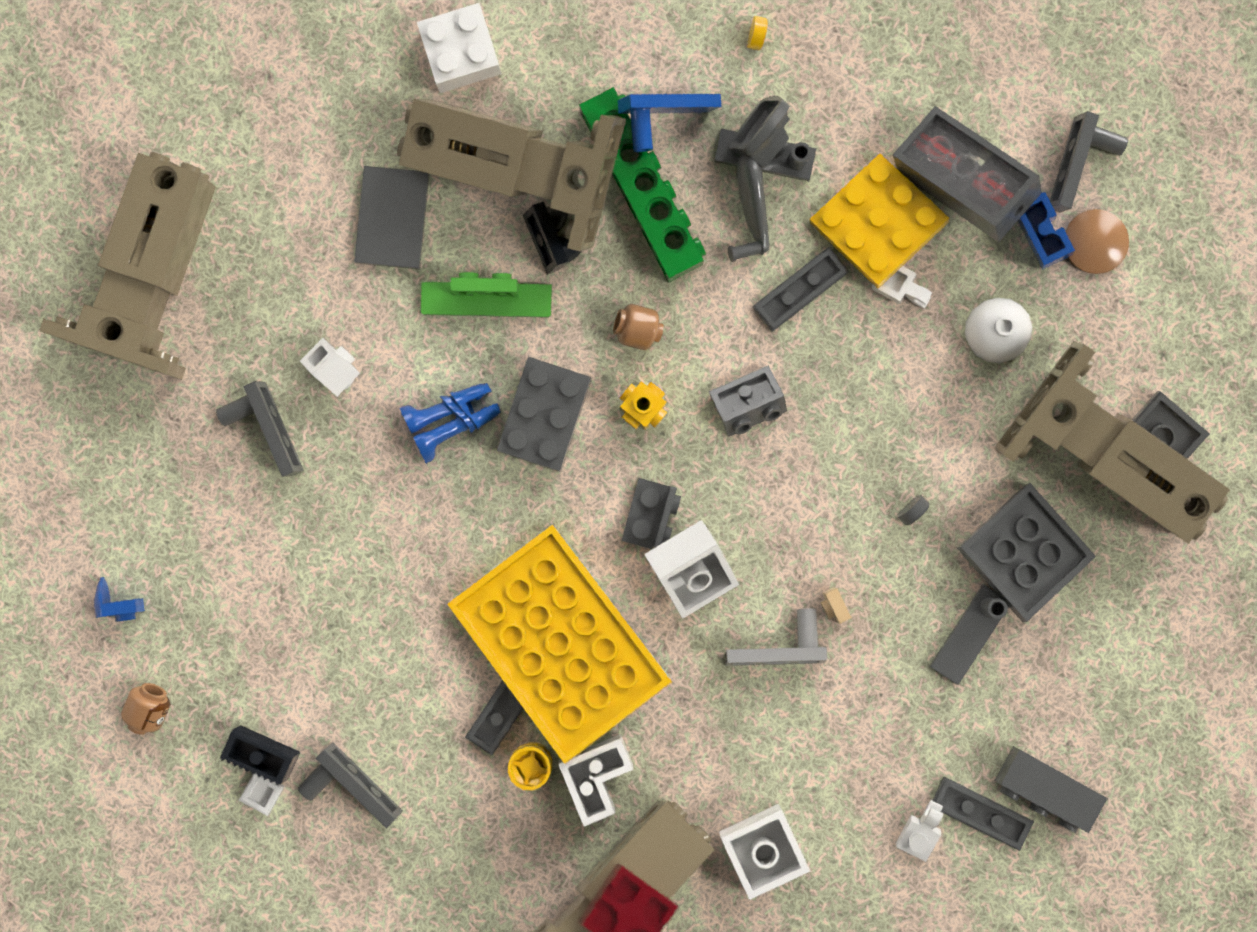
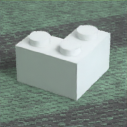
[558,734,633,826]

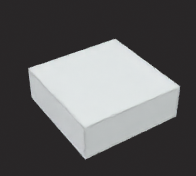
[239,773,285,816]

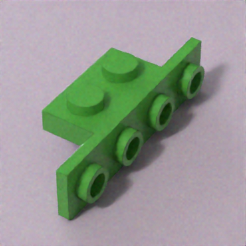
[421,272,552,318]

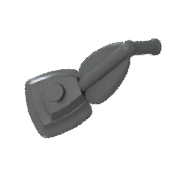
[728,95,790,262]

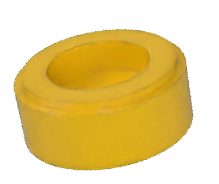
[747,16,768,51]

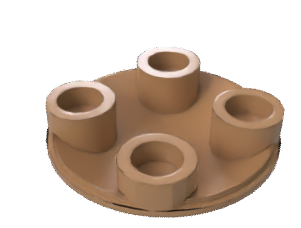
[1065,209,1129,274]

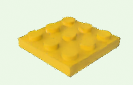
[809,153,949,289]

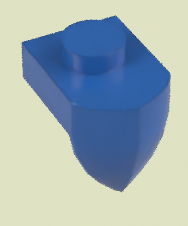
[94,577,145,622]

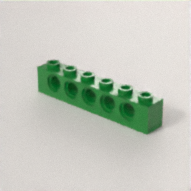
[579,87,706,283]

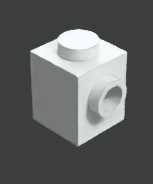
[300,338,360,397]

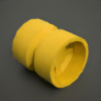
[508,742,553,790]

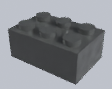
[497,356,592,473]

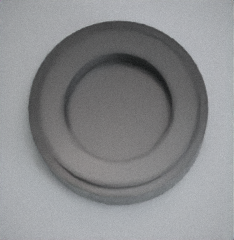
[897,495,929,525]

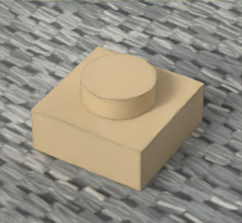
[820,587,851,624]

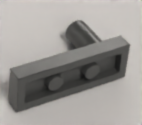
[1050,111,1128,213]
[714,128,817,182]
[216,381,304,477]
[930,584,1009,685]
[298,742,403,829]

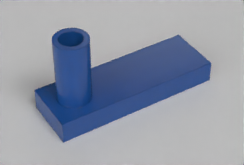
[618,94,722,152]

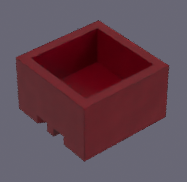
[578,863,679,932]

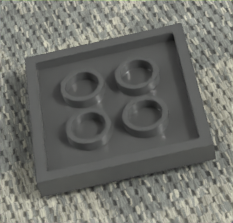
[957,483,1096,622]

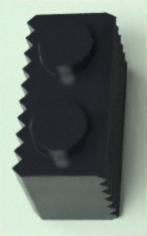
[220,725,300,785]

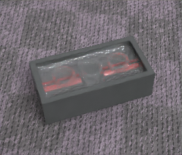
[893,106,1042,242]

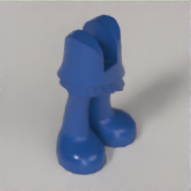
[399,383,501,464]

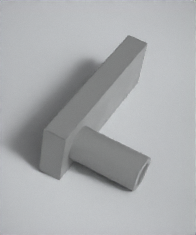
[725,608,827,666]

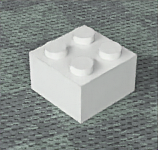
[417,3,501,93]
[644,520,739,618]
[719,804,810,900]

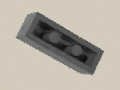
[994,746,1108,834]

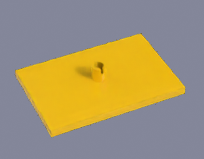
[447,524,672,764]

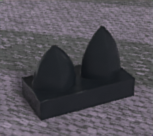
[522,201,582,275]

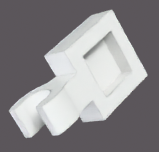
[871,266,932,309]
[896,800,943,862]

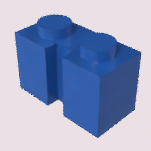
[1018,192,1075,270]

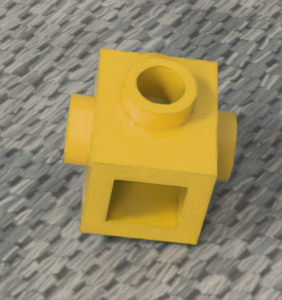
[619,381,667,430]

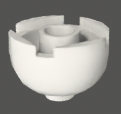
[965,298,1032,363]

